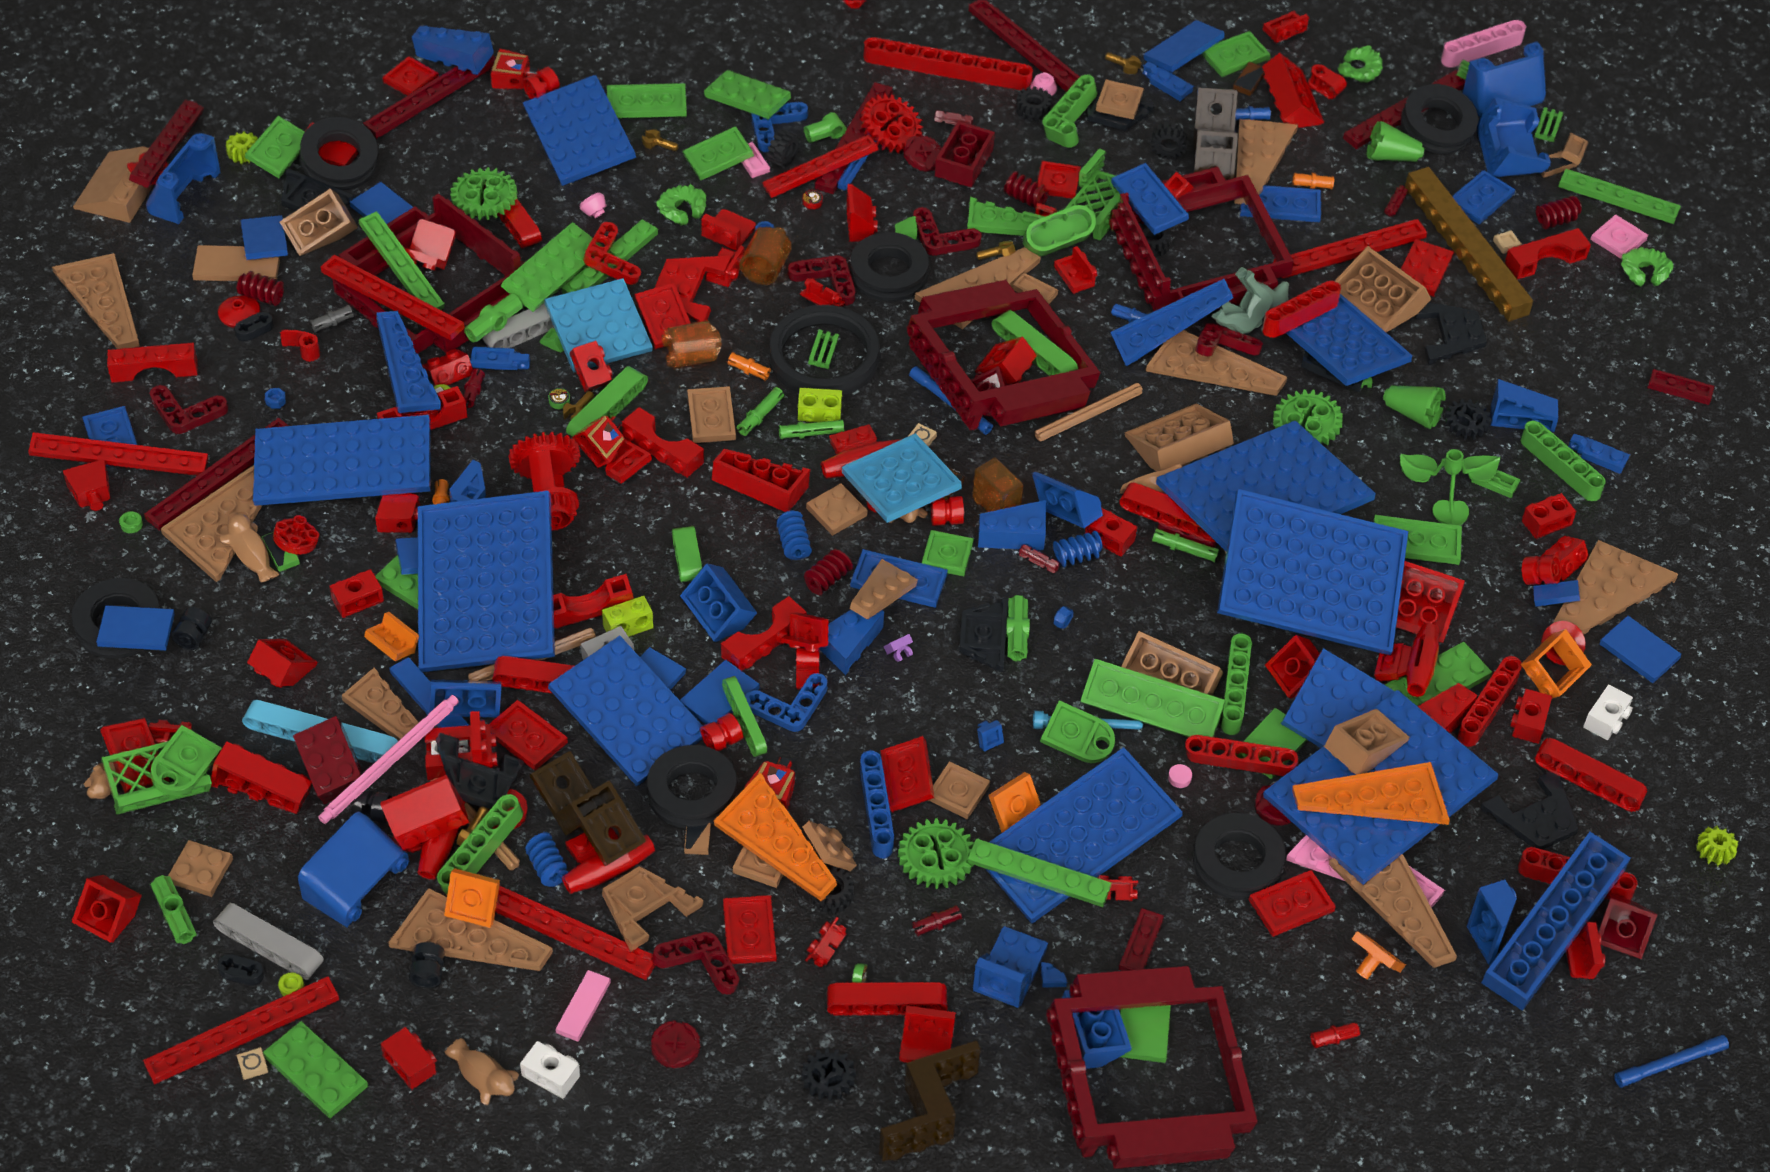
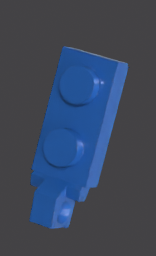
[1142,62,1193,101]
[470,347,530,370]
[1568,434,1630,474]

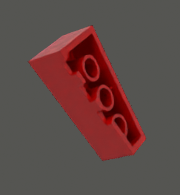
[712,449,810,512]
[1418,683,1478,734]
[211,742,312,814]

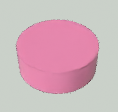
[1168,764,1192,788]

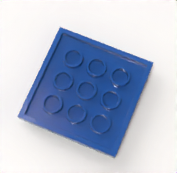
[1280,648,1395,748]

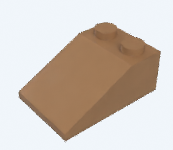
[280,189,358,256]
[1324,708,1410,775]

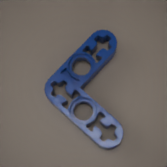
[752,102,808,153]
[745,673,828,732]

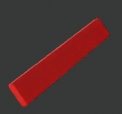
[762,135,878,198]

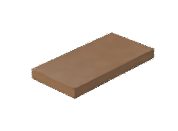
[192,245,280,281]

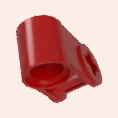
[1308,64,1347,99]

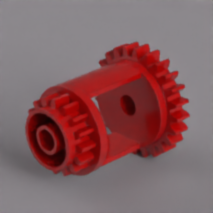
[509,432,580,530]

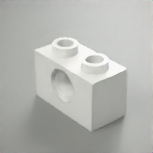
[1583,684,1633,740]
[520,1041,580,1098]

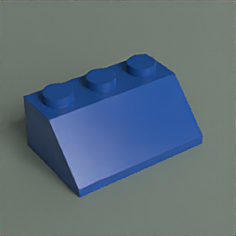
[1032,472,1103,528]
[680,563,757,642]
[430,680,501,718]
[1467,880,1517,965]
[1062,990,1132,1069]

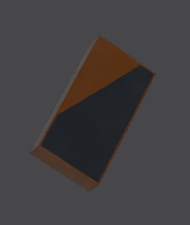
[1233,62,1265,96]

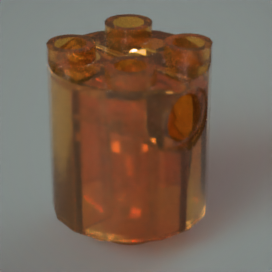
[739,227,792,285]
[661,320,722,369]

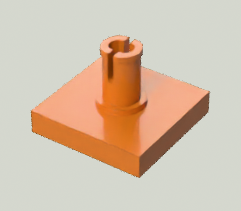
[988,772,1041,833]
[444,868,500,928]
[1352,931,1406,980]

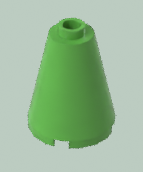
[1367,121,1424,162]
[1383,385,1445,429]

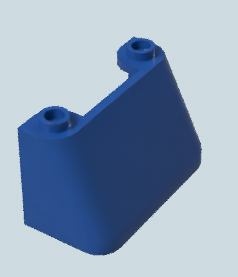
[1463,42,1546,117]
[1477,97,1551,177]
[146,133,220,224]
[298,812,409,928]

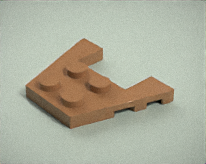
[602,866,703,951]

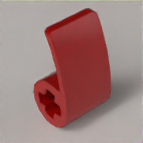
[280,330,320,362]
[796,647,819,690]

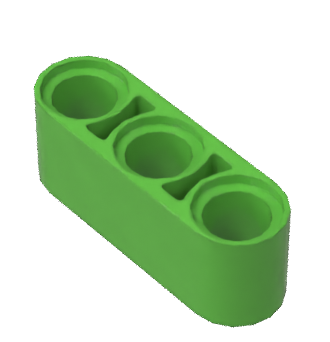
[672,526,702,582]

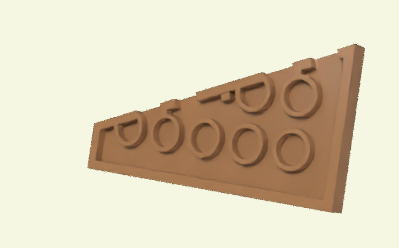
[1234,119,1298,205]
[915,247,1040,329]
[52,253,140,349]
[1146,330,1287,396]
[1329,854,1457,968]
[389,888,553,971]

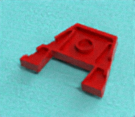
[655,256,732,326]

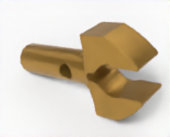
[1105,52,1141,74]
[642,129,678,151]
[976,241,1016,260]
[563,391,594,420]
[457,807,488,846]

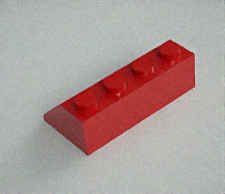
[1262,53,1324,128]

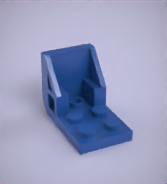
[449,460,486,502]
[973,926,1048,1008]

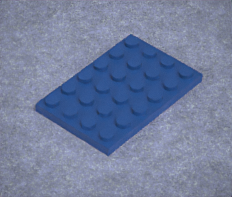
[523,75,636,186]
[1286,294,1412,386]
[548,635,703,786]

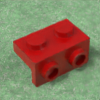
[1263,11,1309,43]
[1054,246,1097,294]
[422,349,473,386]
[1540,536,1589,581]
[781,612,828,652]
[1566,922,1605,979]

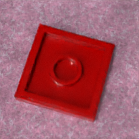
[383,56,439,96]
[1037,161,1081,199]

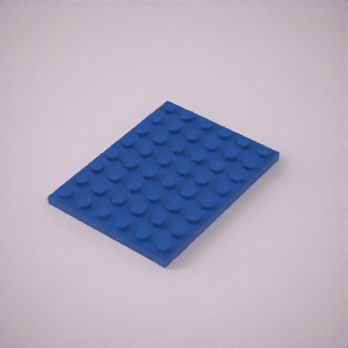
[1156,420,1376,552]
[1217,489,1408,655]
[418,491,555,672]
[1263,690,1498,885]

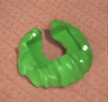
[1338,46,1383,82]
[656,184,706,226]
[1621,247,1673,287]

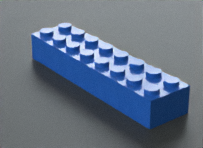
[1482,832,1631,1011]

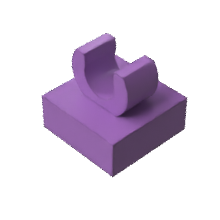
[884,634,913,662]

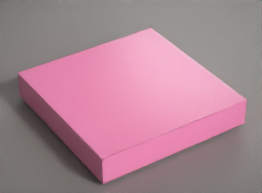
[1591,215,1648,259]

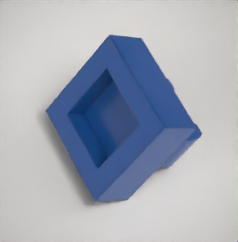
[977,720,1004,751]

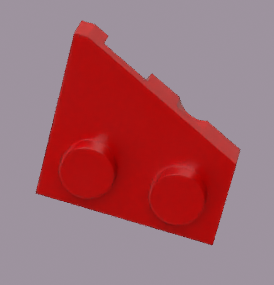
[605,438,652,484]

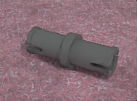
[310,305,354,333]

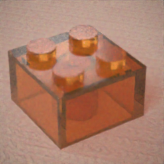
[973,458,1023,512]

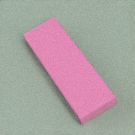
[556,970,610,1042]

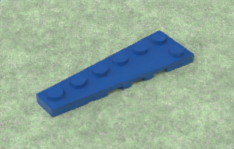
[1111,279,1233,366]
[376,311,441,413]

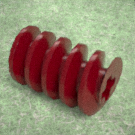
[1004,171,1049,209]
[1536,196,1582,229]
[237,271,284,307]
[804,549,853,595]

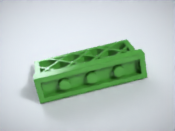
[1065,170,1120,240]
[101,741,212,814]

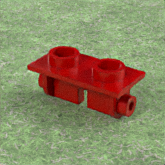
[800,278,845,307]
[1097,875,1138,901]
[805,917,846,967]

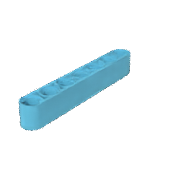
[242,700,398,763]

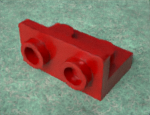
[706,246,747,287]

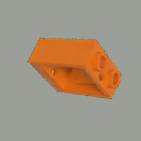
[1521,629,1592,698]

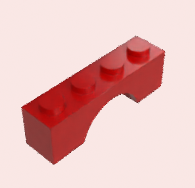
[1505,228,1591,280]
[107,343,198,383]
[377,386,467,430]
[622,407,704,478]
[553,574,634,629]
[721,596,807,671]

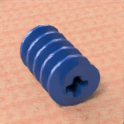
[777,511,812,560]
[1053,531,1102,567]
[525,832,568,887]

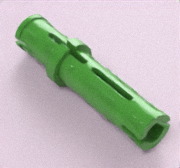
[737,387,784,436]
[779,419,844,439]
[1152,528,1219,563]

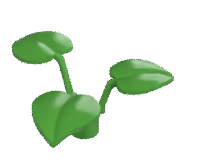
[1400,449,1500,525]

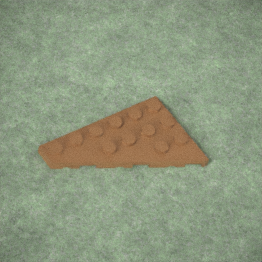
[161,465,262,582]
[1553,540,1678,635]

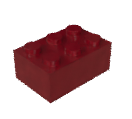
[935,121,995,188]
[293,716,363,804]

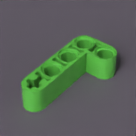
[1043,75,1097,148]

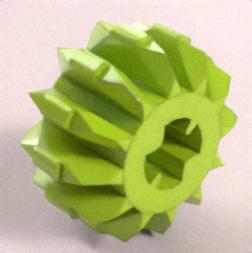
[226,131,258,165]
[1696,825,1738,867]

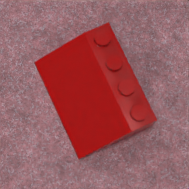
[1396,561,1465,643]

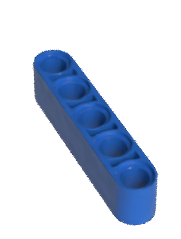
[860,750,894,858]

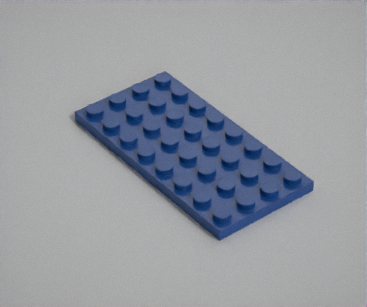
[253,415,431,506]
[985,747,1183,924]

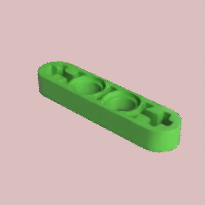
[722,676,767,757]

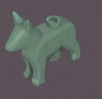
[1211,267,1289,334]

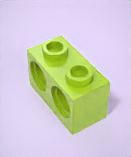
[798,388,842,422]
[602,596,653,637]

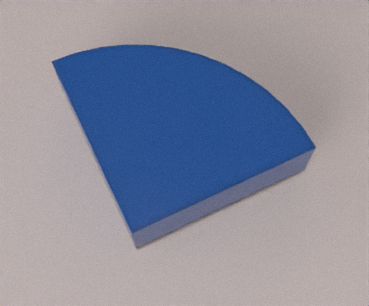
[1041,962,1067,988]

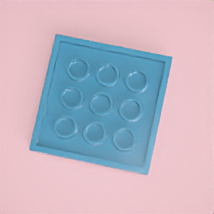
[544,279,653,373]
[842,433,962,523]

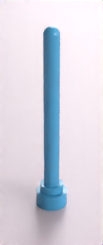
[1033,711,1143,730]

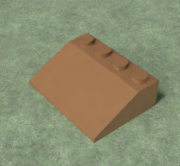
[73,146,154,223]
[1335,246,1431,333]
[1125,403,1234,471]
[1121,631,1223,696]

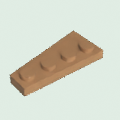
[850,559,918,619]
[342,667,419,741]

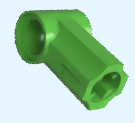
[804,113,846,143]

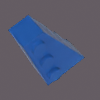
[1491,379,1558,432]
[978,500,1046,550]
[819,610,884,675]

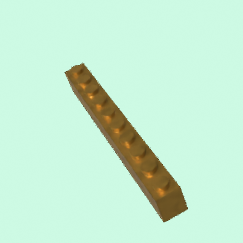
[1405,167,1533,322]

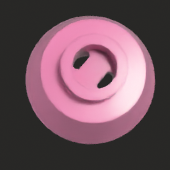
[1030,73,1057,96]
[580,192,606,218]

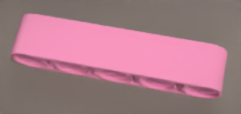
[1441,20,1526,67]

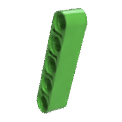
[992,310,1078,376]
[566,366,648,436]
[1521,421,1605,501]
[1221,633,1252,735]
[437,794,523,895]

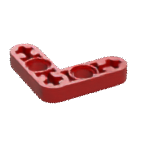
[583,222,641,285]

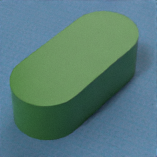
[1023,205,1096,256]

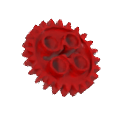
[860,94,923,153]

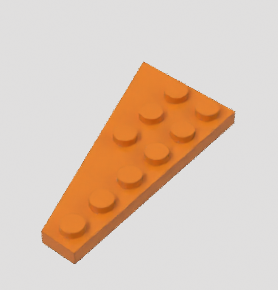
[1292,762,1450,825]
[714,772,837,902]

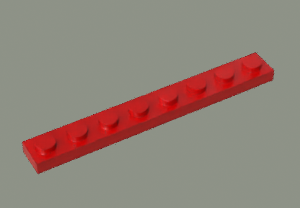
[1273,219,1427,279]
[321,255,465,340]
[28,432,209,476]
[495,885,656,980]
[143,977,339,1084]

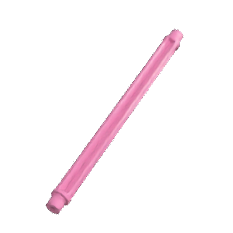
[318,695,459,824]

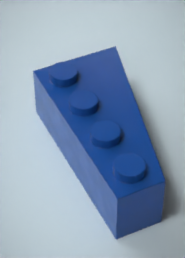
[412,26,494,75]

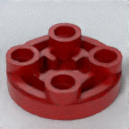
[273,515,319,555]

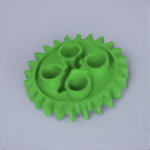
[450,167,517,220]
[1273,390,1343,445]
[898,818,974,889]

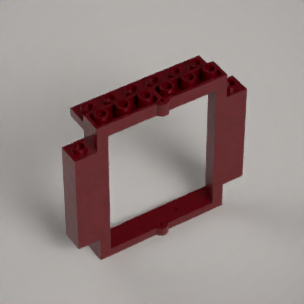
[1109,167,1293,312]
[332,194,525,354]
[906,280,1101,430]
[1046,966,1258,1169]

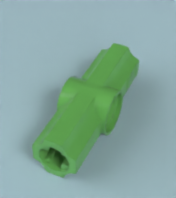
[464,293,523,343]
[1006,595,1030,661]
[150,875,196,944]

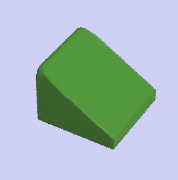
[895,216,917,240]
[540,328,564,352]

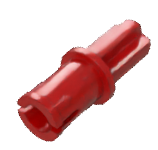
[1310,1023,1360,1048]

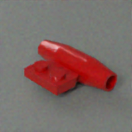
[821,425,902,479]
[1374,623,1439,697]
[392,801,465,880]
[562,827,655,894]

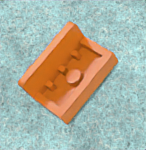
[364,612,419,661]

